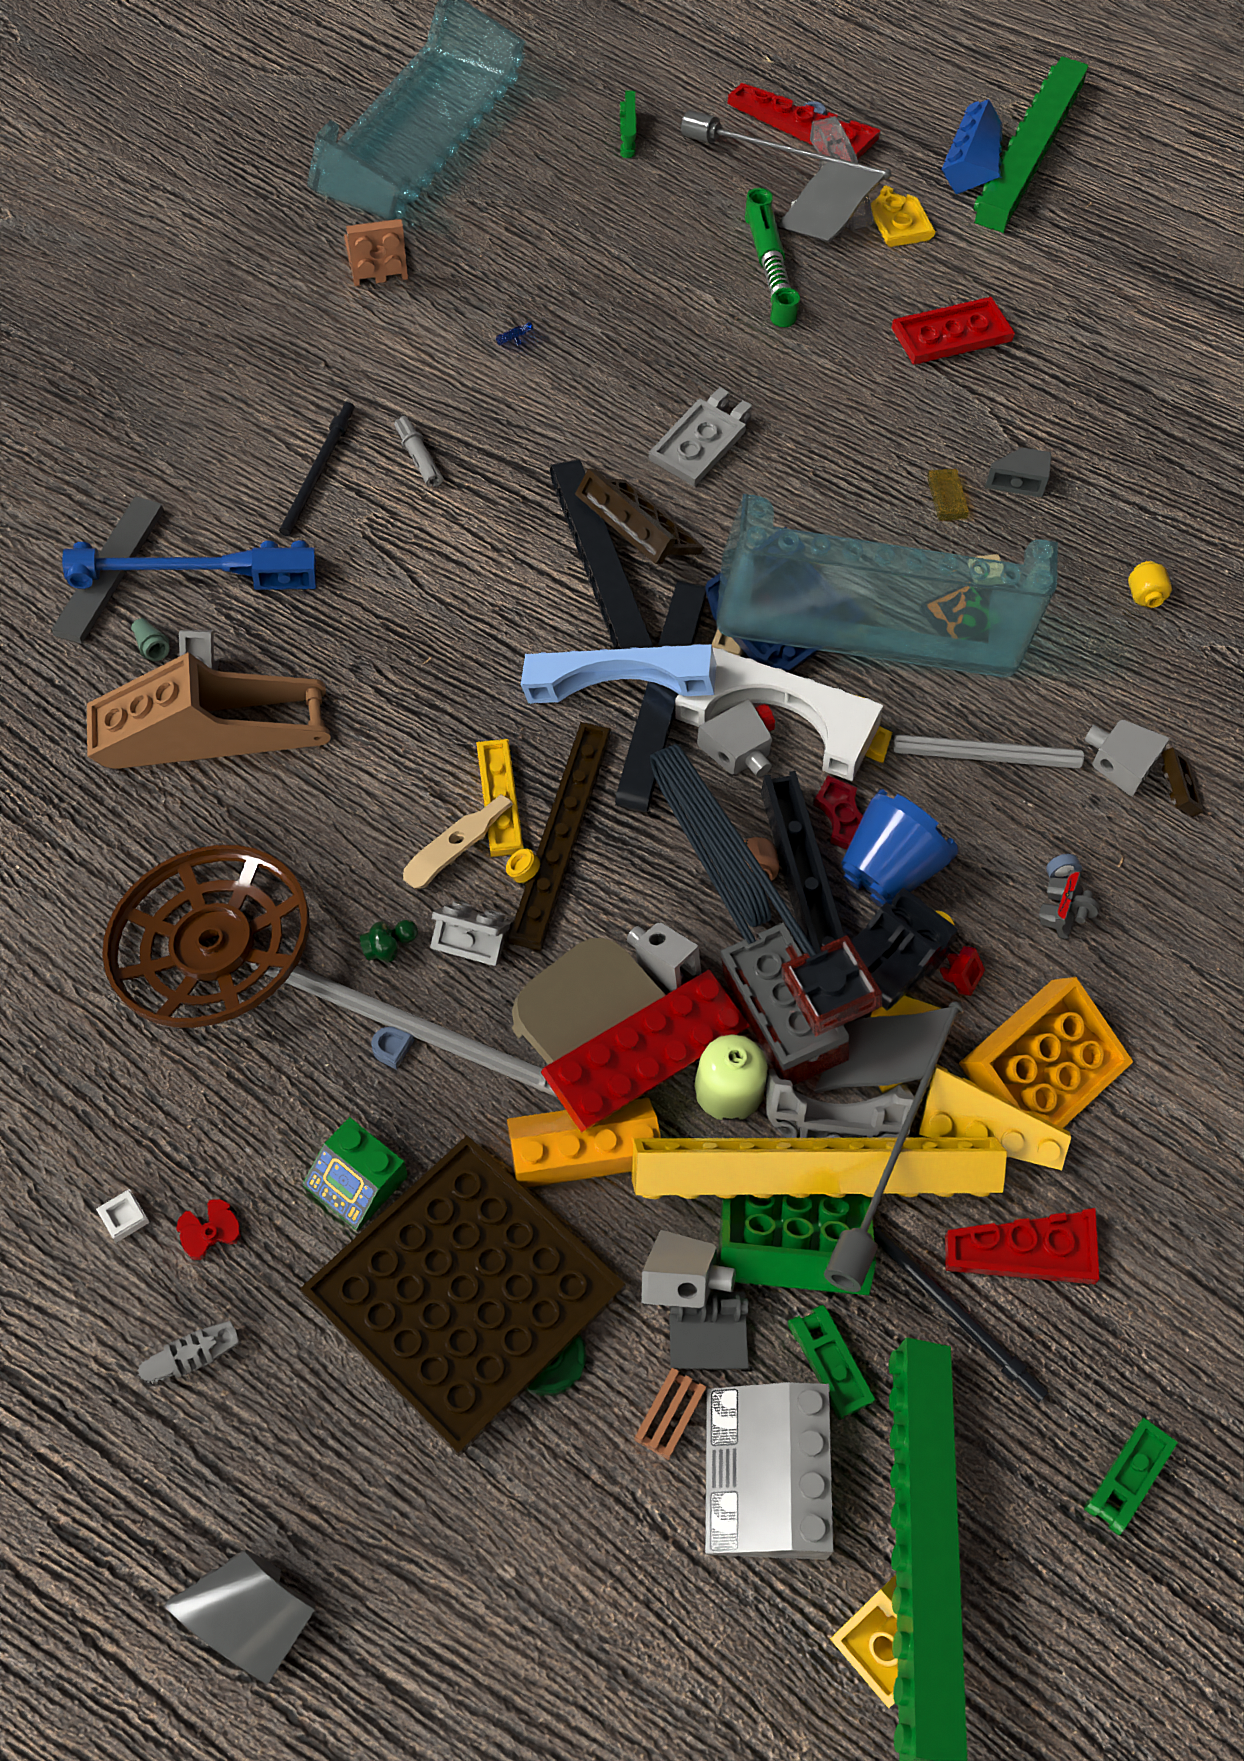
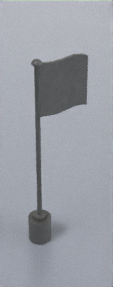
[681,110,892,242]
[814,1002,963,1292]

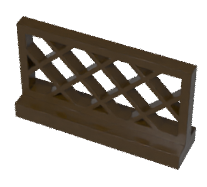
[575,469,704,564]

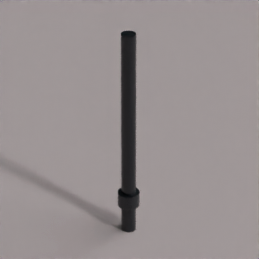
[279,402,355,536]
[873,1225,1049,1403]

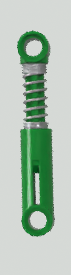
[745,188,800,328]

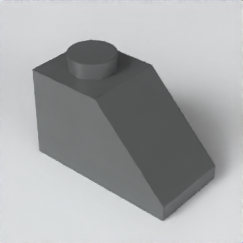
[985,448,1051,498]

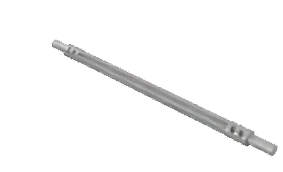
[245,962,557,1097]

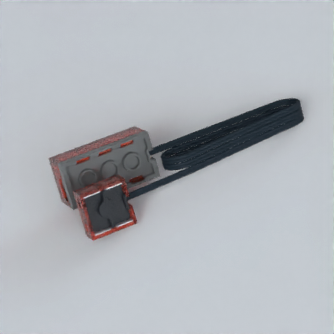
[650,744,882,1085]

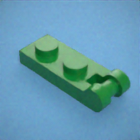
[620,90,636,158]
[788,1305,875,1420]
[1084,1417,1178,1536]

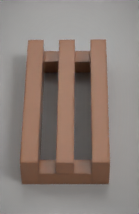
[634,1368,706,1460]

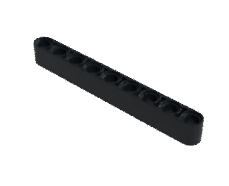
[550,459,653,649]
[615,580,707,813]

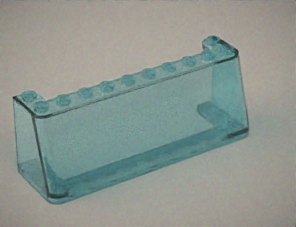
[307,0,526,220]
[716,494,1058,677]

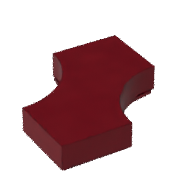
[813,775,863,850]

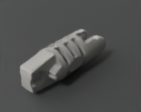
[137,1321,240,1384]

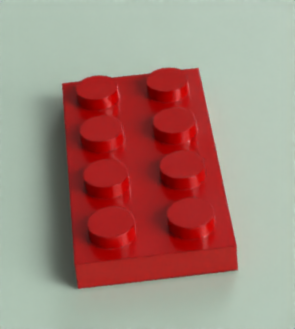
[891,297,1015,365]

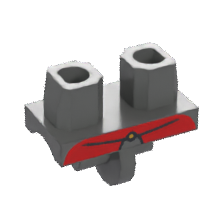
[1039,870,1100,939]

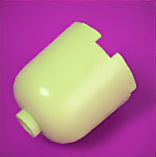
[694,1034,768,1120]

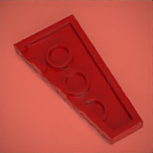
[945,1208,1099,1285]

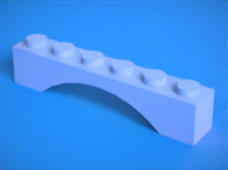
[521,644,717,704]

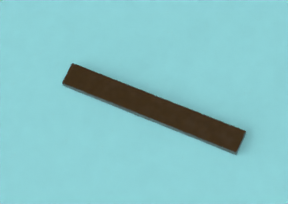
[508,722,611,951]

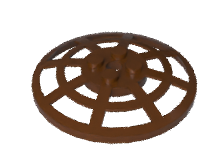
[102,845,310,1028]

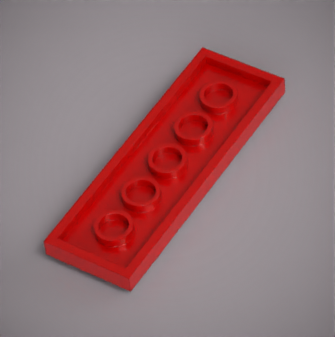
[541,969,750,1133]

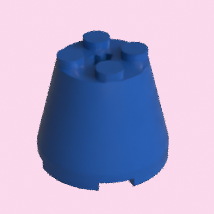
[841,789,959,907]

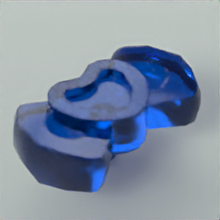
[496,321,534,346]

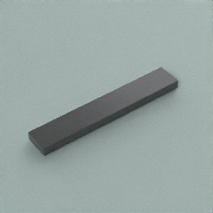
[51,496,164,644]

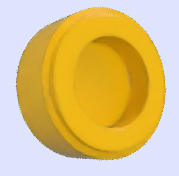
[506,849,540,883]

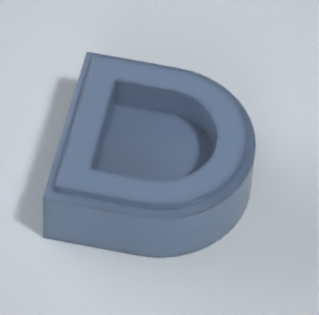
[371,1027,414,1070]

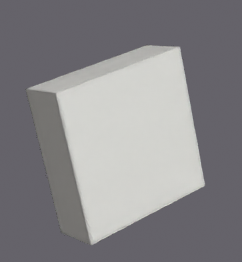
[96,1189,150,1243]

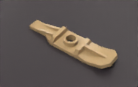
[403,794,513,890]

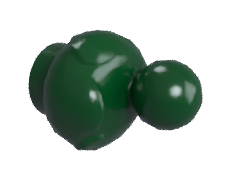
[360,919,418,963]

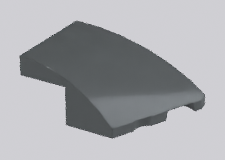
[165,1549,315,1685]

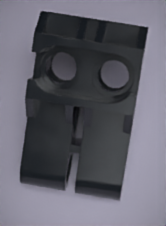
[847,888,961,1011]

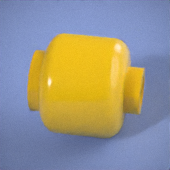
[1128,561,1172,608]

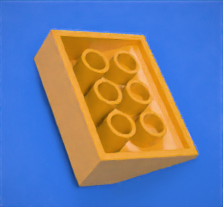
[959,977,1133,1128]

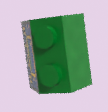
[303,1117,408,1232]

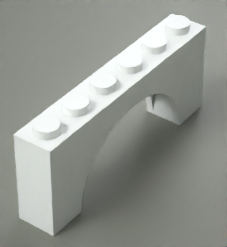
[675,647,883,781]

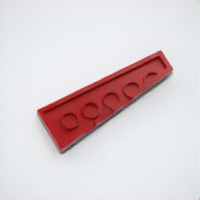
[727,83,880,163]

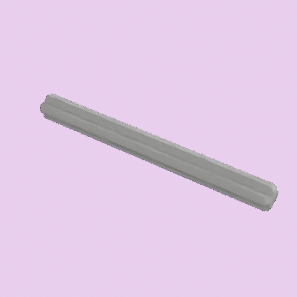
[893,734,1084,768]

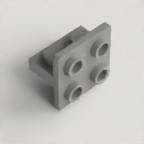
[430,901,513,966]

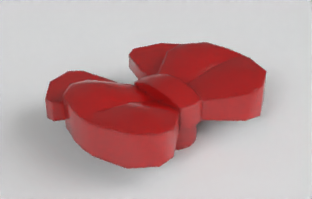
[176,1199,241,1260]

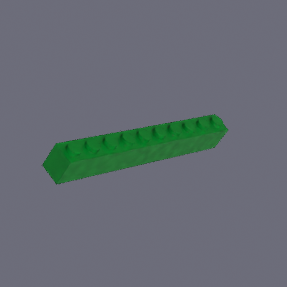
[973,56,1089,233]
[888,1337,968,1761]

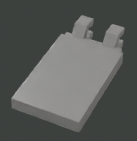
[649,387,752,487]

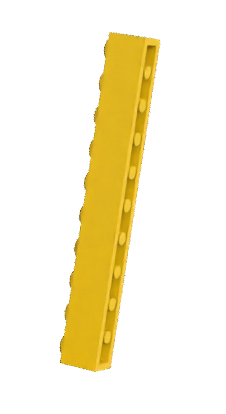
[632,1137,1007,1199]

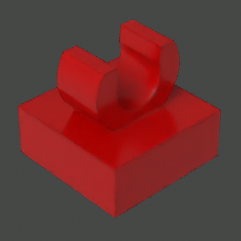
[940,946,985,996]

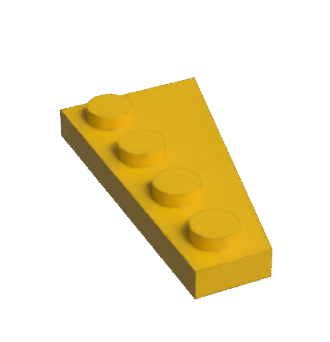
[918,1064,1071,1170]

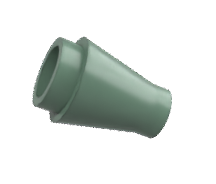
[131,618,170,661]

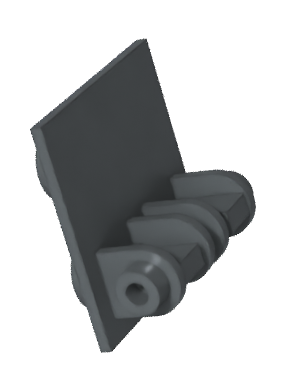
[669,1292,748,1369]

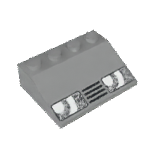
[705,1382,833,1560]

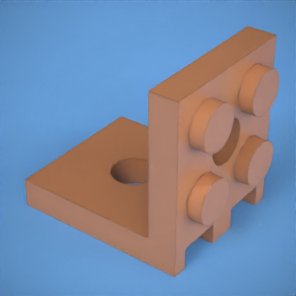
[344,219,408,286]

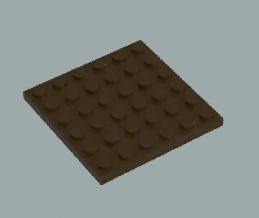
[300,1135,626,1457]

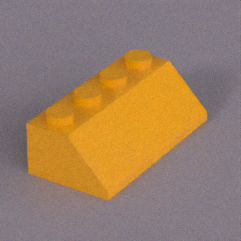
[507,1098,661,1188]

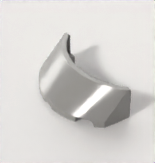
[766,1069,915,1138]

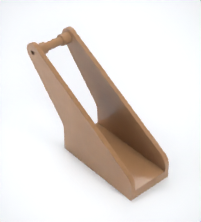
[87,652,331,769]

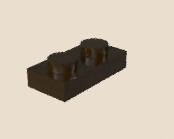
[1161,747,1204,817]

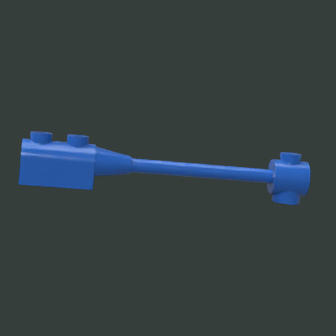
[62,540,316,590]

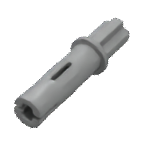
[394,416,443,487]

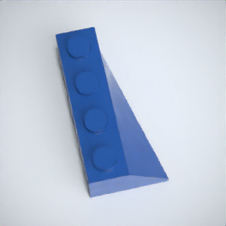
[941,99,1003,194]

